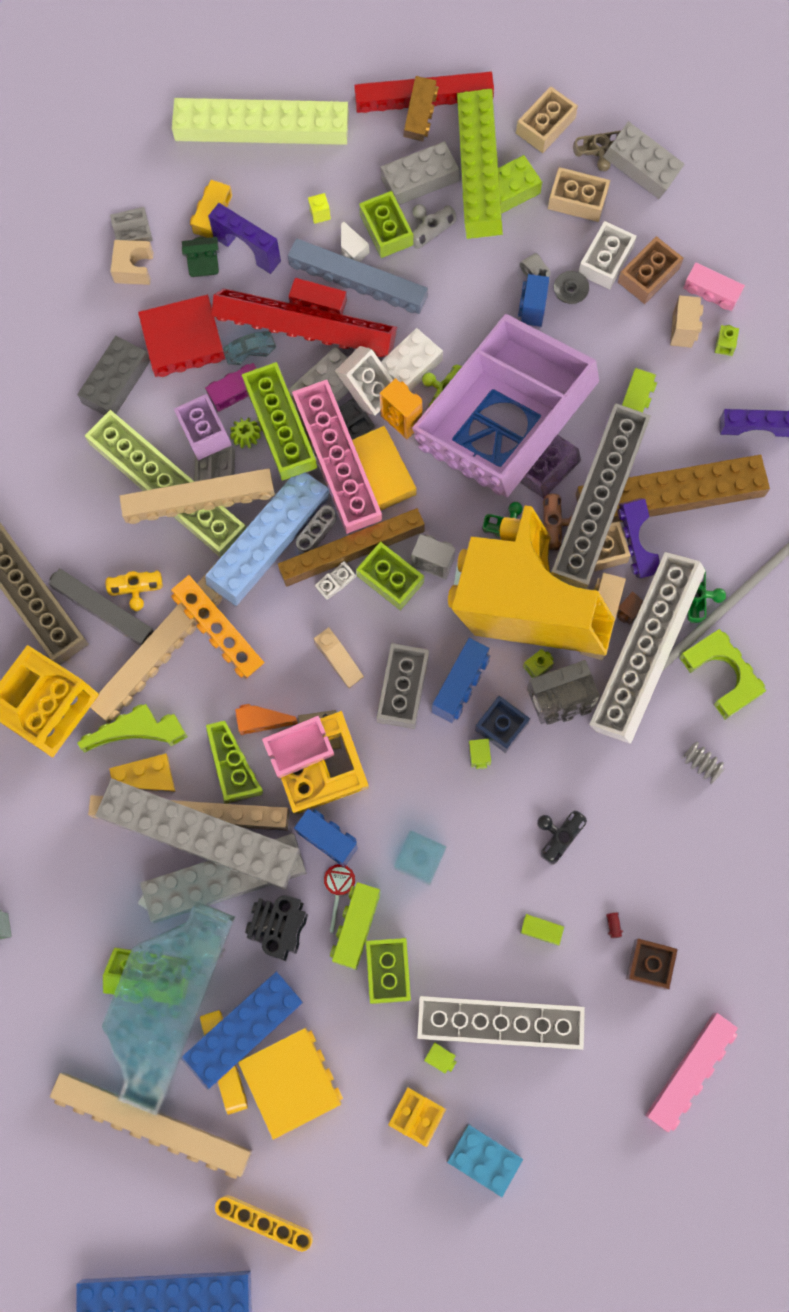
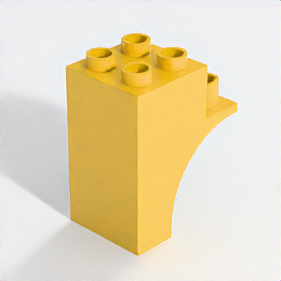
[448,506,615,656]

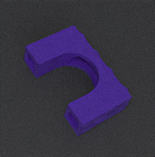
[208,203,281,274]

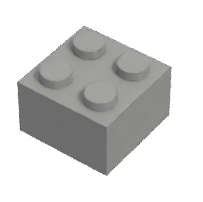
[411,534,456,580]

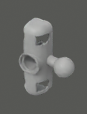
[412,204,456,249]

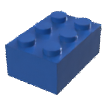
[294,809,358,867]

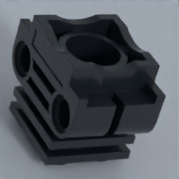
[245,895,309,961]

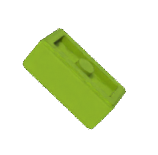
[520,914,564,946]

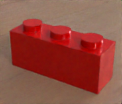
[288,278,347,314]

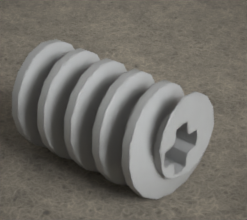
[681,742,725,784]

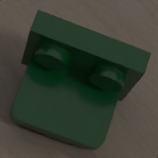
[182,236,220,277]

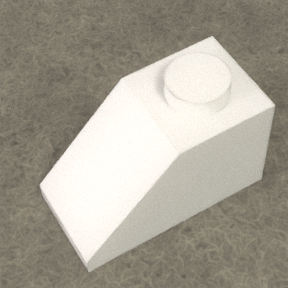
[341,222,369,262]

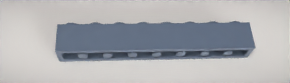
[288,238,428,314]

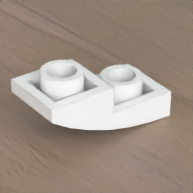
[315,561,357,600]

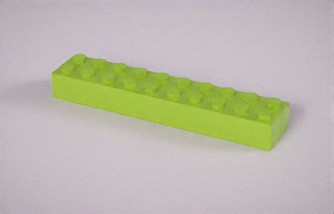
[457,89,503,239]

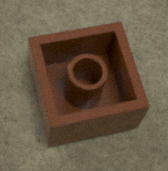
[626,938,678,990]

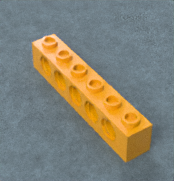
[171,575,265,679]

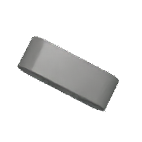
[296,505,336,554]

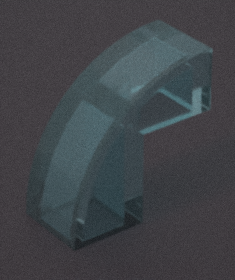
[223,331,276,365]

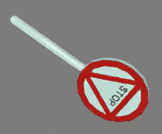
[324,864,355,933]

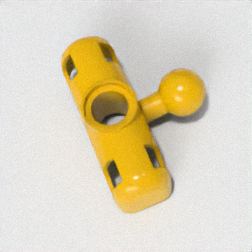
[105,570,163,611]

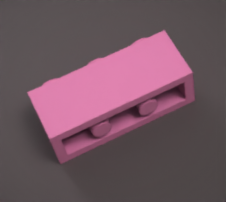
[683,263,745,311]

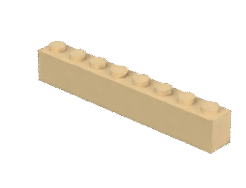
[119,468,275,524]

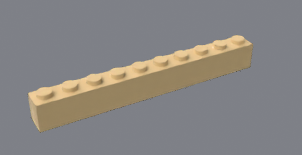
[90,563,222,724]
[88,795,289,831]
[50,1073,252,1179]

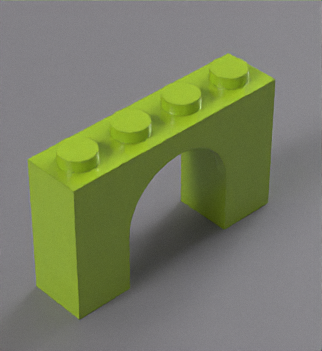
[679,629,766,720]

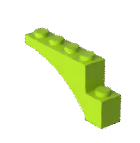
[77,704,188,753]

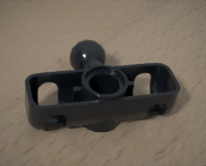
[537,810,587,865]

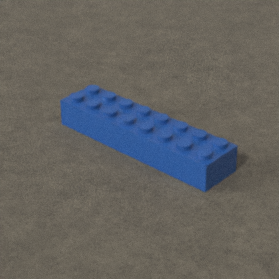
[76,1271,252,1312]

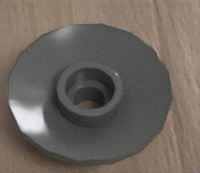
[553,271,589,304]

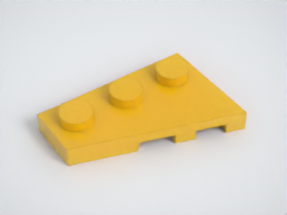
[109,753,176,792]

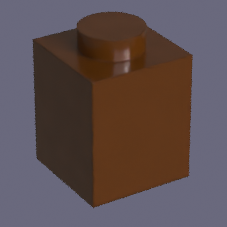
[617,591,644,625]

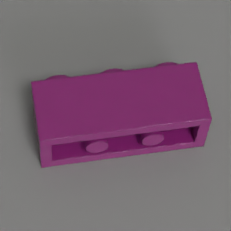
[205,363,257,413]

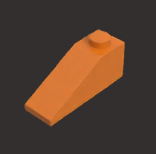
[235,704,298,735]

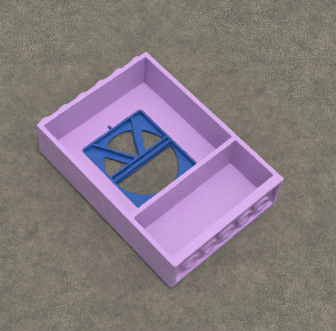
[412,314,599,498]

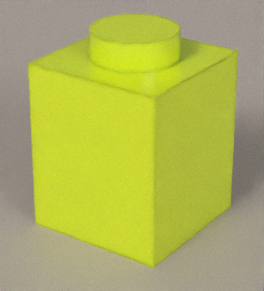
[308,193,331,224]

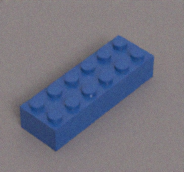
[181,971,303,1090]

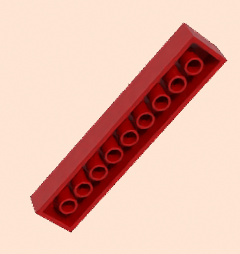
[211,288,397,357]

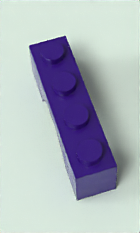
[720,409,789,437]
[618,498,660,579]

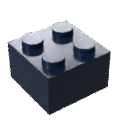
[475,695,530,754]

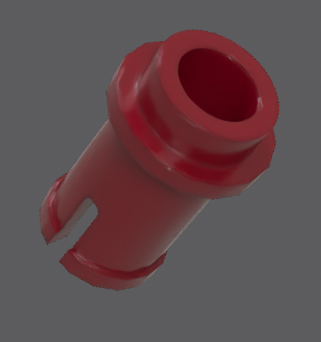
[606,912,624,939]

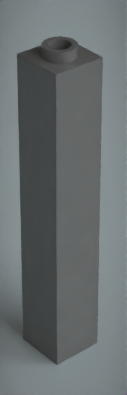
[48,568,154,646]

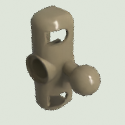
[573,131,621,172]

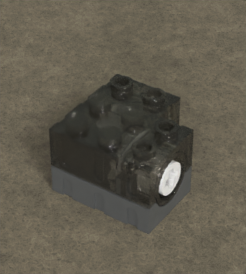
[527,660,600,725]

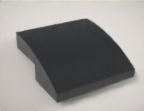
[339,398,375,440]

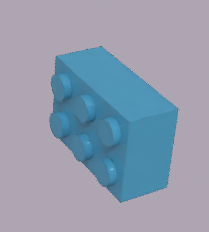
[447,1124,523,1197]

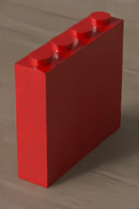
[138,294,225,377]

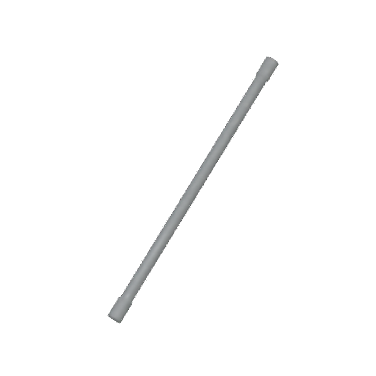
[663,542,789,671]

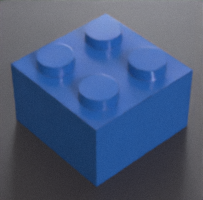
[518,274,550,327]

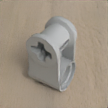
[520,253,550,277]

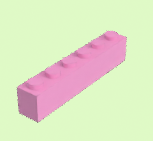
[645,1013,738,1132]

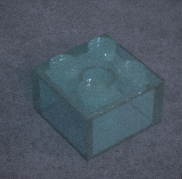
[394,830,447,885]

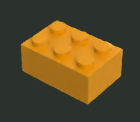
[380,378,422,440]

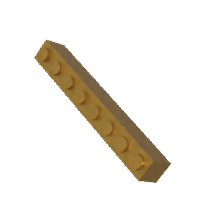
[278,508,425,587]

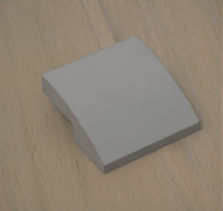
[110,207,153,242]
[194,447,235,482]

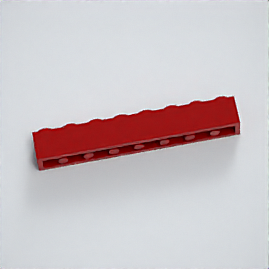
[354,71,494,113]

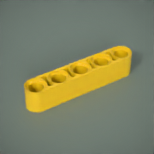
[200,1009,248,1115]
[215,1195,313,1252]

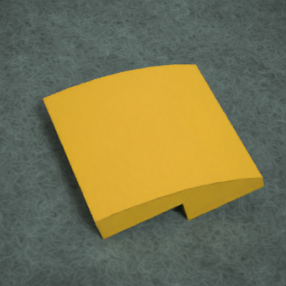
[388,1087,446,1147]

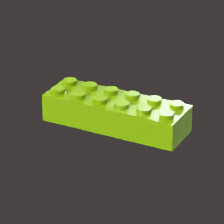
[241,362,317,481]

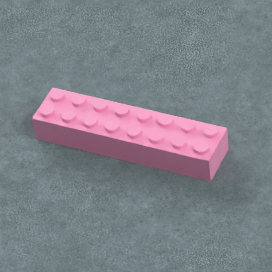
[292,380,382,534]

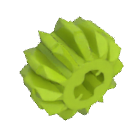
[230,417,261,449]

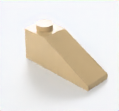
[313,627,364,688]

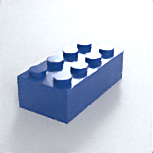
[432,638,491,723]

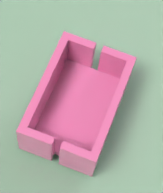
[262,716,334,778]

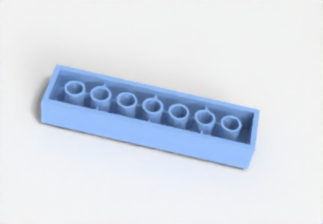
[205,472,329,606]

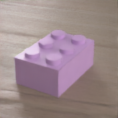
[174,394,232,461]

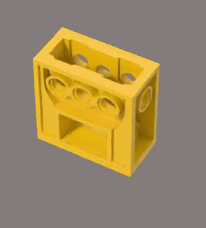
[0,645,99,758]
[274,711,369,815]

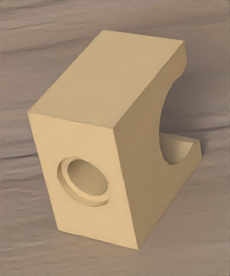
[110,240,154,285]

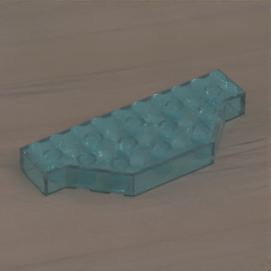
[102,902,235,1116]

